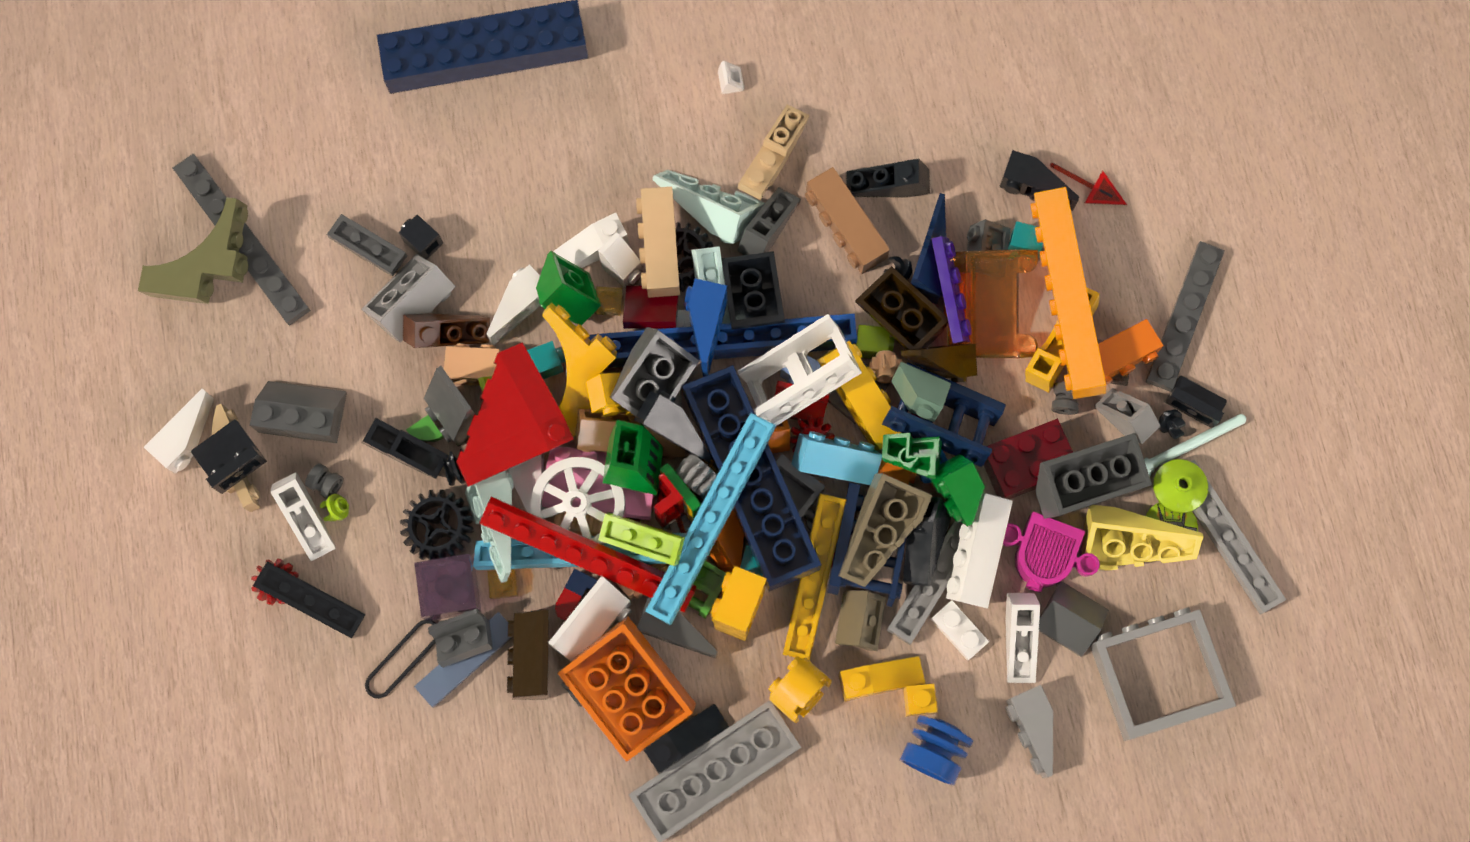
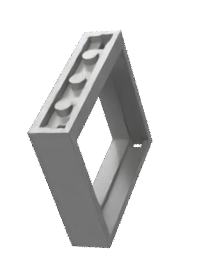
[1090,607,1236,741]

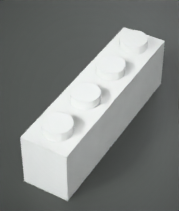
[946,493,1013,608]

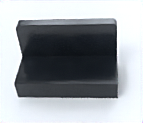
[1165,376,1227,428]

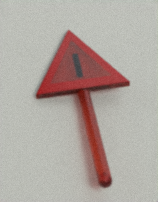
[1050,163,1127,206]

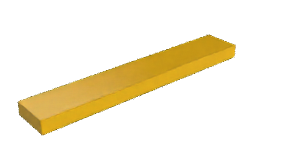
[783,493,847,661]

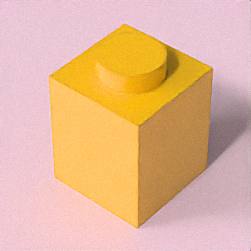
[903,684,938,717]

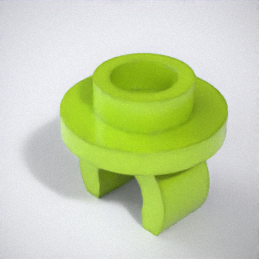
[320,494,349,521]

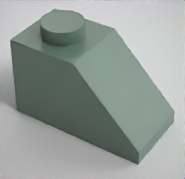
[891,362,951,422]

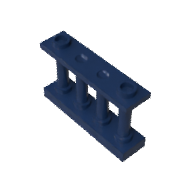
[882,362,1006,467]
[827,483,906,607]

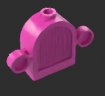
[1003,511,1100,592]

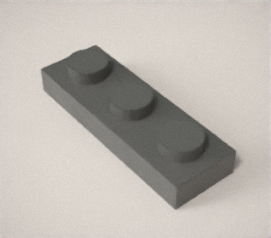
[326,214,407,277]

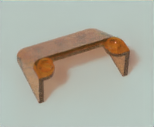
[947,250,1038,358]

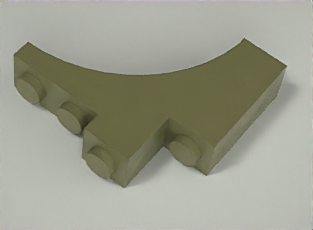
[138,197,248,304]

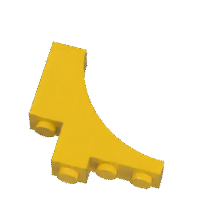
[542,303,617,437]

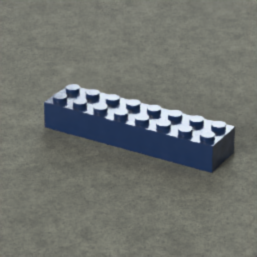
[377,0,589,94]
[683,365,821,592]

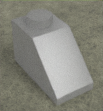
[1095,388,1160,444]

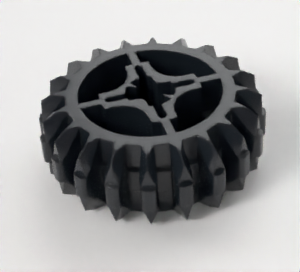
[675,222,713,292]
[400,489,474,563]

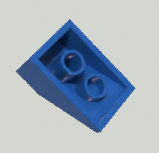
[685,278,727,377]

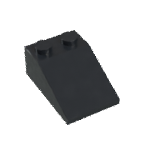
[721,251,785,330]

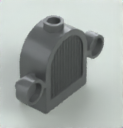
[776,454,825,531]

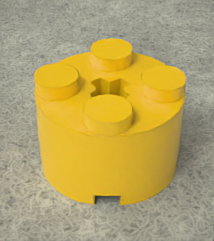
[768,656,832,723]

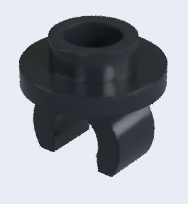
[884,256,913,280]
[1158,409,1186,439]

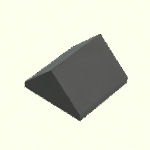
[1039,581,1109,657]

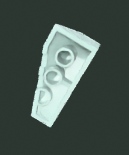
[653,170,765,244]
[465,470,514,583]

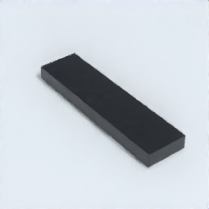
[252,561,366,639]

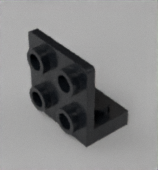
[191,420,267,494]

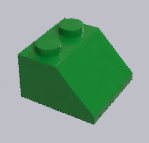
[536,251,601,326]

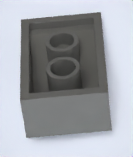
[610,327,699,416]
[424,366,475,447]

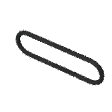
[365,619,437,699]

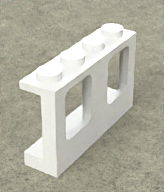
[737,314,862,426]

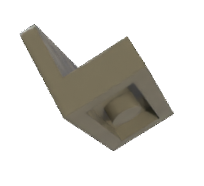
[835,590,886,651]

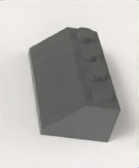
[1036,433,1152,519]

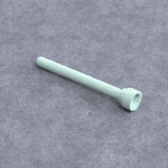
[1144,414,1247,477]

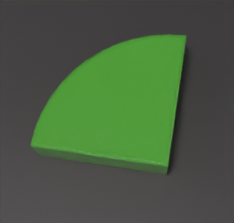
[406,415,444,442]

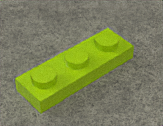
[598,513,685,566]

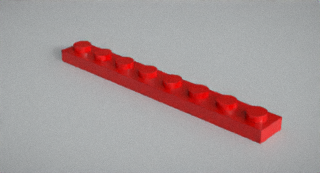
[479,497,696,612]

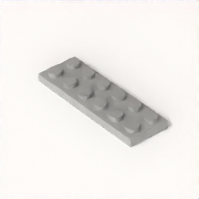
[629,700,801,842]

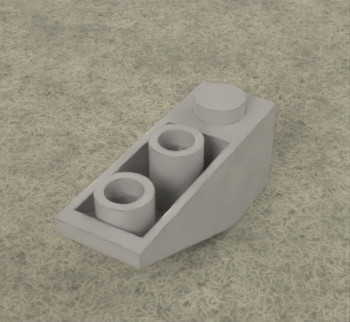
[1005,685,1053,778]

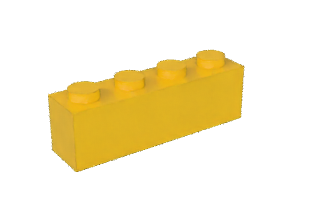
[817,341,900,450]

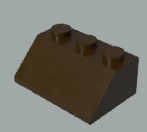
[855,266,948,350]
[507,610,549,700]

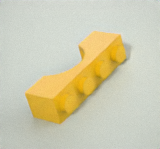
[1025,287,1100,393]

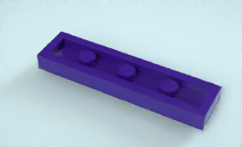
[932,236,972,344]

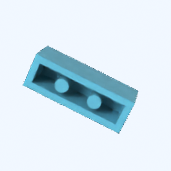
[791,431,882,485]

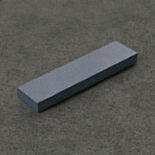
[414,612,513,708]

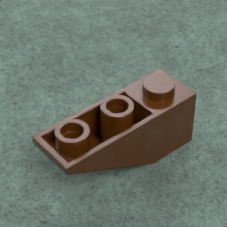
[403,313,490,348]

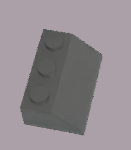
[250,381,347,443]

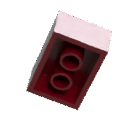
[983,418,1073,500]

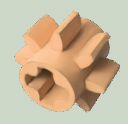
[869,350,902,383]

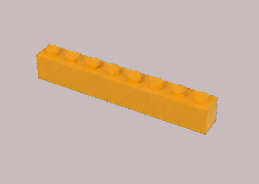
[1030,187,1106,399]

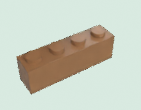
[805,167,890,274]
[575,409,686,459]

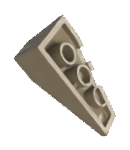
[839,473,932,587]

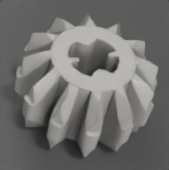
[676,454,717,499]

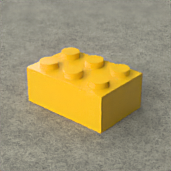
[711,566,767,641]

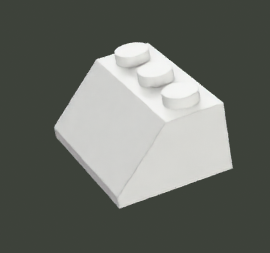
[548,576,632,662]

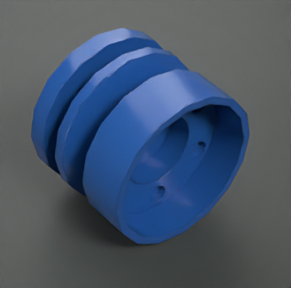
[900,715,973,786]

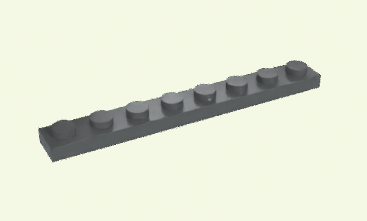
[172,153,311,326]

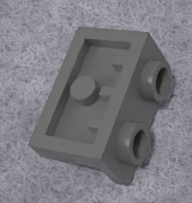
[964,219,1011,279]
[428,609,493,668]

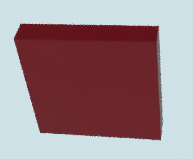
[623,286,679,329]

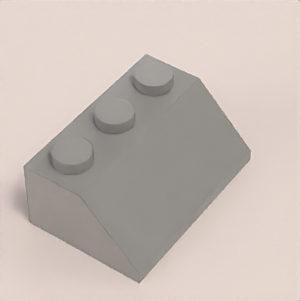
[361,254,456,343]

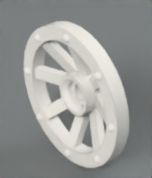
[530,457,625,545]

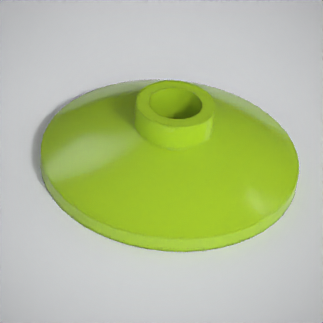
[1153,459,1208,513]

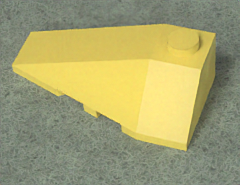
[1082,505,1203,570]

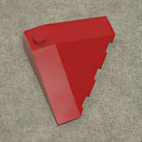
[456,342,574,487]

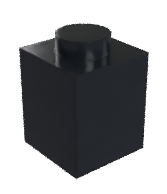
[399,215,443,260]

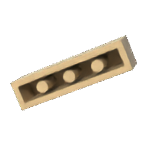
[636,186,680,297]

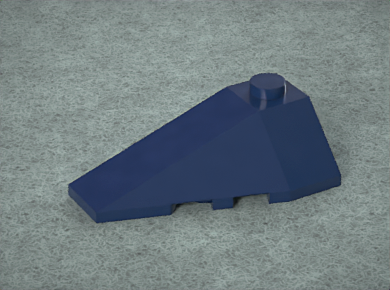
[911,193,946,304]

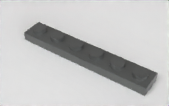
[1145,241,1225,392]

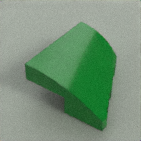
[882,433,942,479]

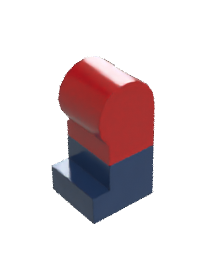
[555,568,598,622]

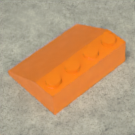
[557,616,696,762]

